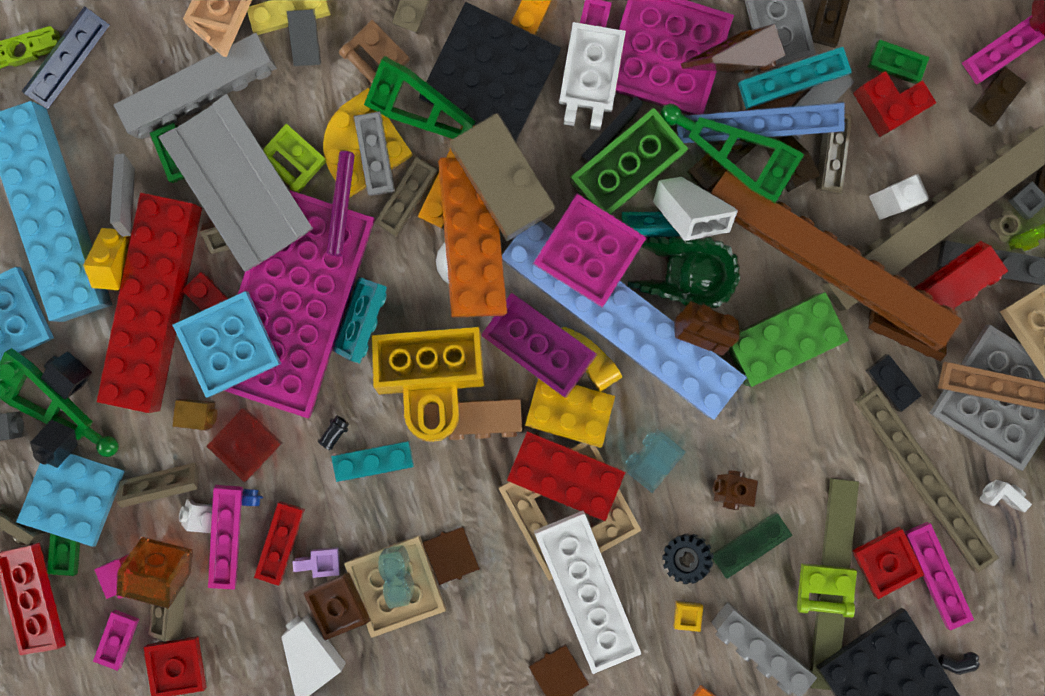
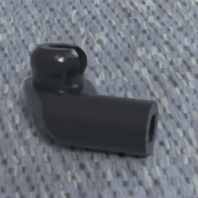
[938,652,980,675]

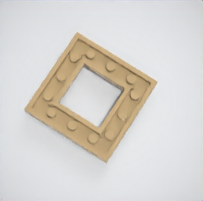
[498,442,642,581]

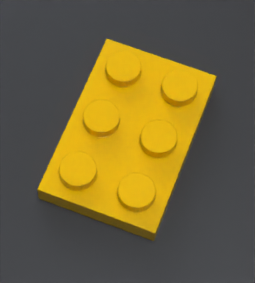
[525,378,615,448]

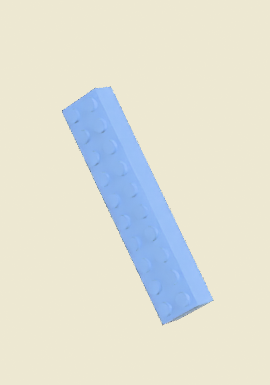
[502,221,747,420]

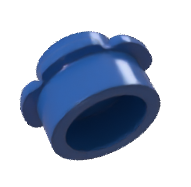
[242,489,263,506]

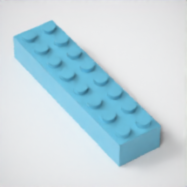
[0,101,112,322]

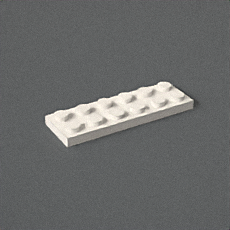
[534,511,641,674]

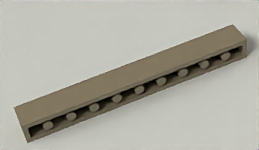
[820,125,1045,311]

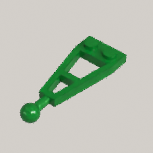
[364,56,476,139]
[660,104,804,203]
[0,348,119,457]

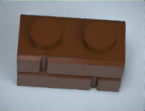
[675,302,740,356]

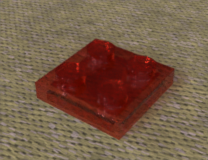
[206,408,283,483]

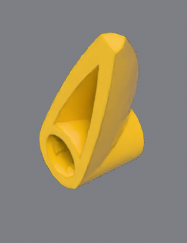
[561,327,622,392]

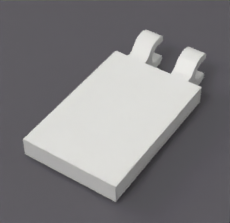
[559,22,626,131]

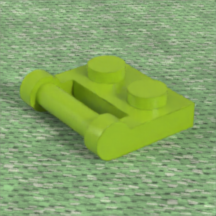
[263,123,326,193]
[797,563,857,618]

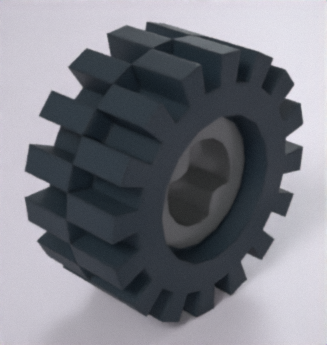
[662,533,714,585]

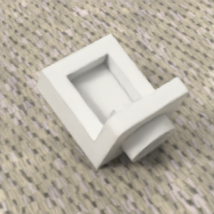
[979,480,1032,512]
[179,499,213,533]

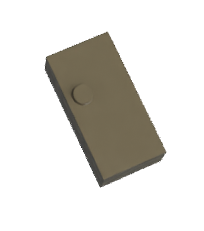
[450,113,555,241]

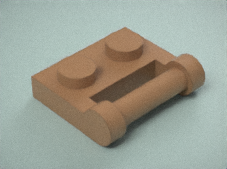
[339,20,410,86]

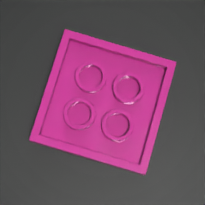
[533,194,646,307]

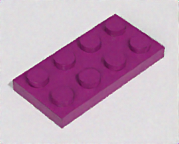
[481,293,597,398]

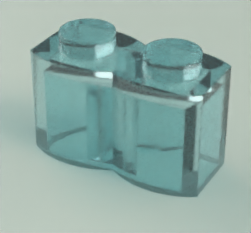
[378,545,414,608]

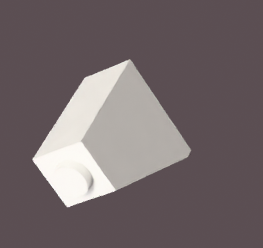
[869,174,929,220]
[653,177,737,241]
[282,614,346,696]

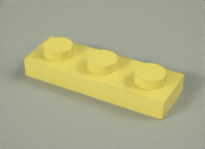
[247,0,331,35]

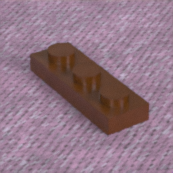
[868,310,947,362]

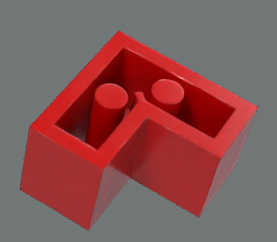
[853,71,937,137]

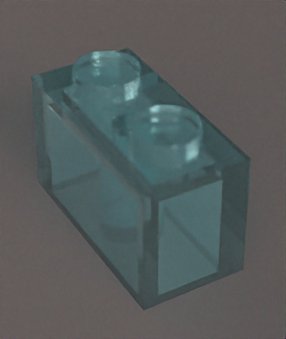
[625,430,686,493]

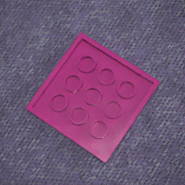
[615,0,734,115]

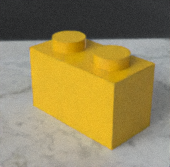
[83,228,130,290]

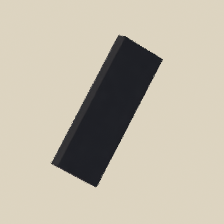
[580,97,643,164]

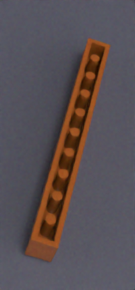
[710,171,963,351]

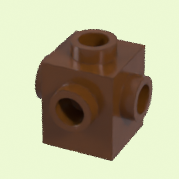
[713,470,758,510]

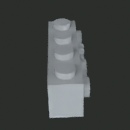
[712,602,817,696]

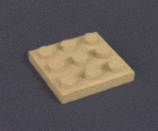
[344,535,446,638]

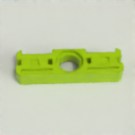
[0,26,61,69]

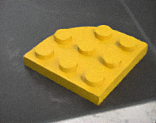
[323,88,413,198]

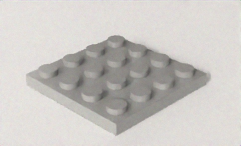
[929,325,1045,471]

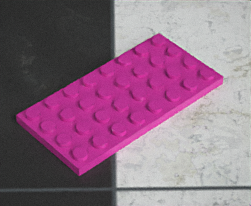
[224,190,375,418]

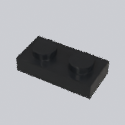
[865,354,922,412]

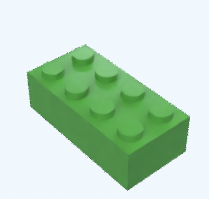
[569,108,688,215]
[728,292,849,387]

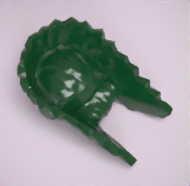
[628,236,740,308]

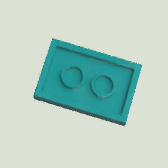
[333,277,387,364]

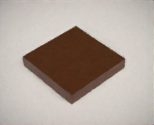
[303,572,371,640]

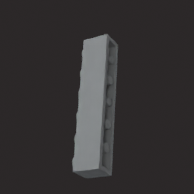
[114,33,277,139]

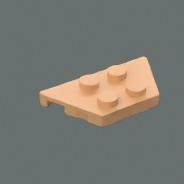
[183,0,252,57]

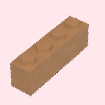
[415,398,522,441]

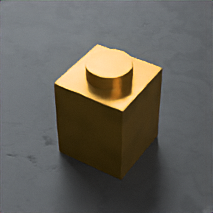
[172,399,218,430]

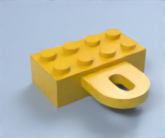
[372,327,484,442]

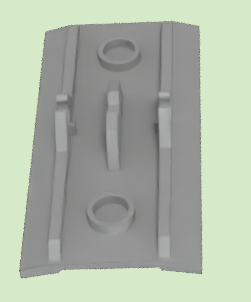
[159,94,313,272]

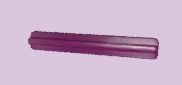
[327,151,355,257]

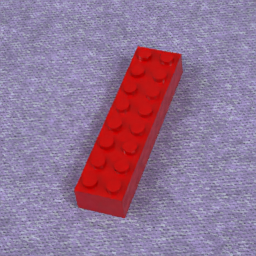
[97,193,203,413]

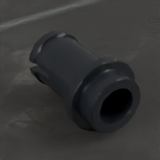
[318,415,349,450]

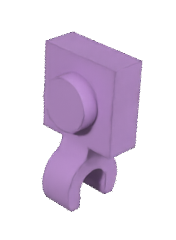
[293,547,341,578]

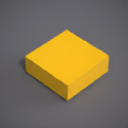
[673,601,703,632]

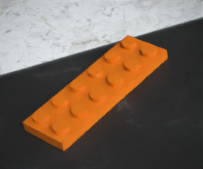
[438,157,507,317]

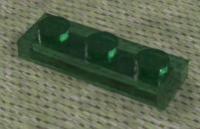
[712,512,793,579]

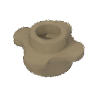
[990,210,1022,242]

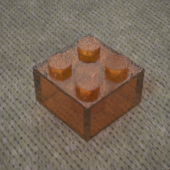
[116,537,193,609]

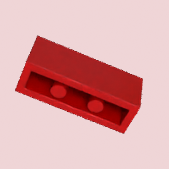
[914,241,1008,310]

